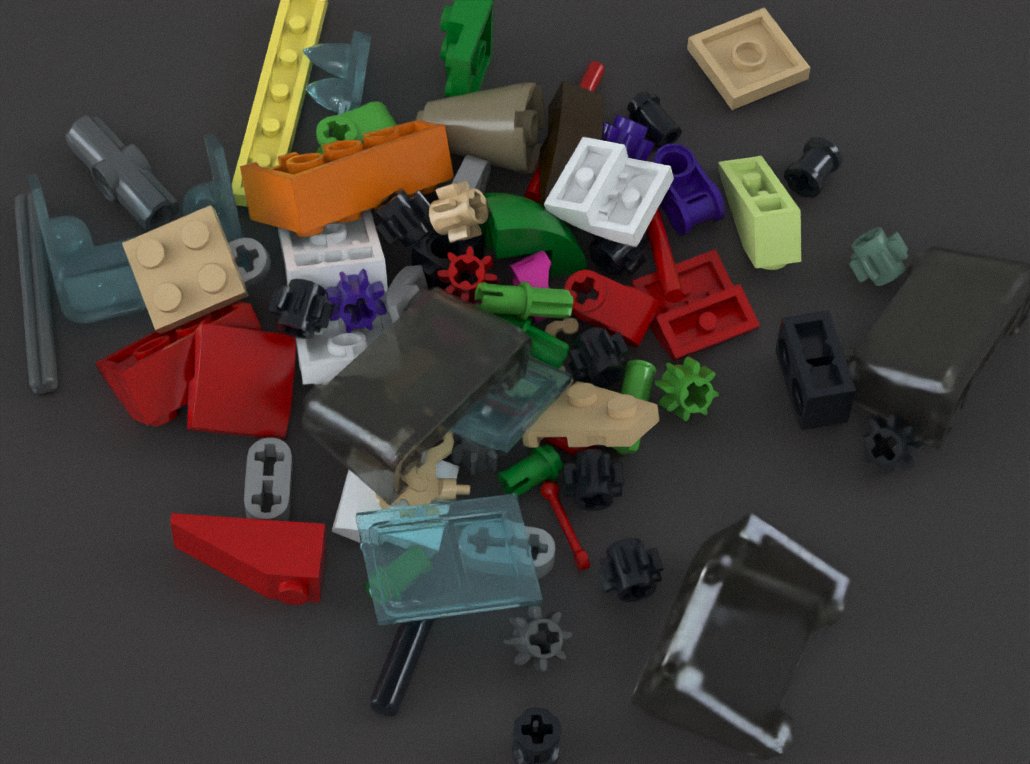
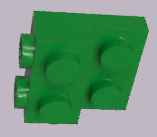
[440,0,494,97]

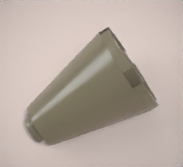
[416,82,546,174]

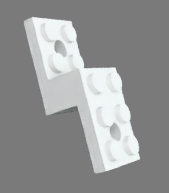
[278,209,403,386]

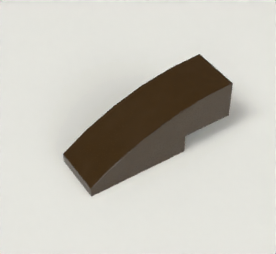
[540,81,604,206]

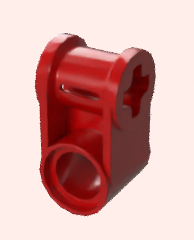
[564,270,660,347]

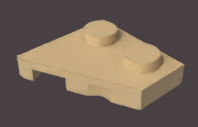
[521,381,660,447]

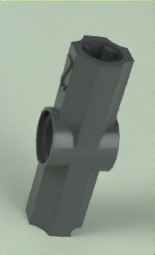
[65,115,179,231]

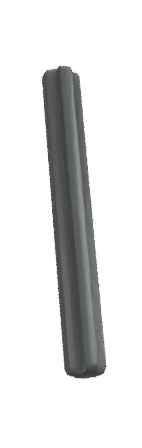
[14,192,58,395]

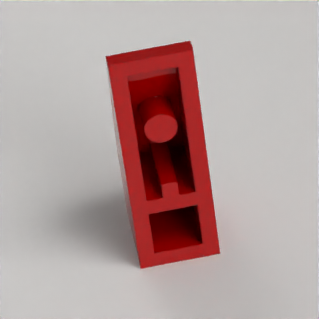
[170,513,327,605]

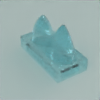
[303,31,371,115]

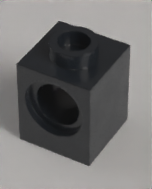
[412,227,485,296]

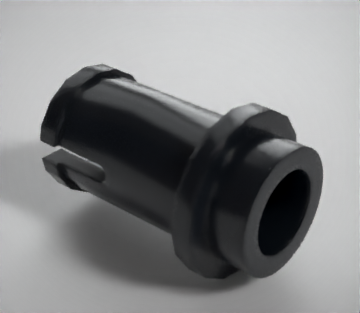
[627,91,682,148]

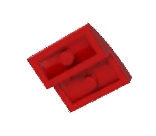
[629,249,760,361]
[187,323,296,440]

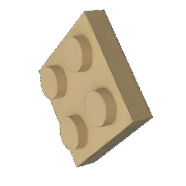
[687,7,810,110]
[122,205,249,334]

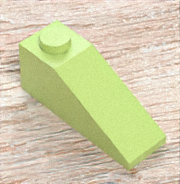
[718,156,801,270]

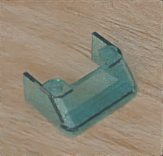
[27,134,249,324]

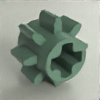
[849,227,908,286]

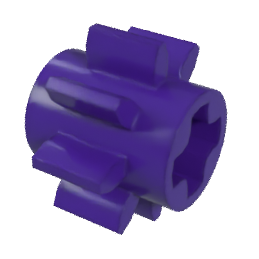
[602,114,654,161]
[326,269,387,333]

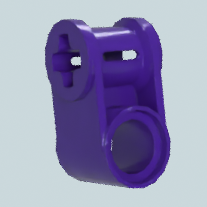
[653,143,726,236]

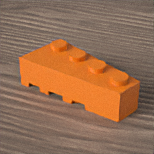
[240,120,454,237]

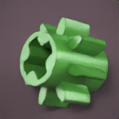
[655,356,719,421]

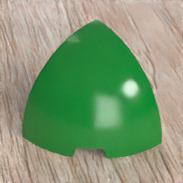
[479,192,587,277]

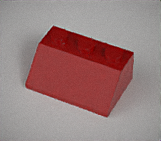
[95,301,263,427]

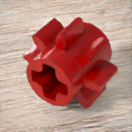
[437,246,499,310]

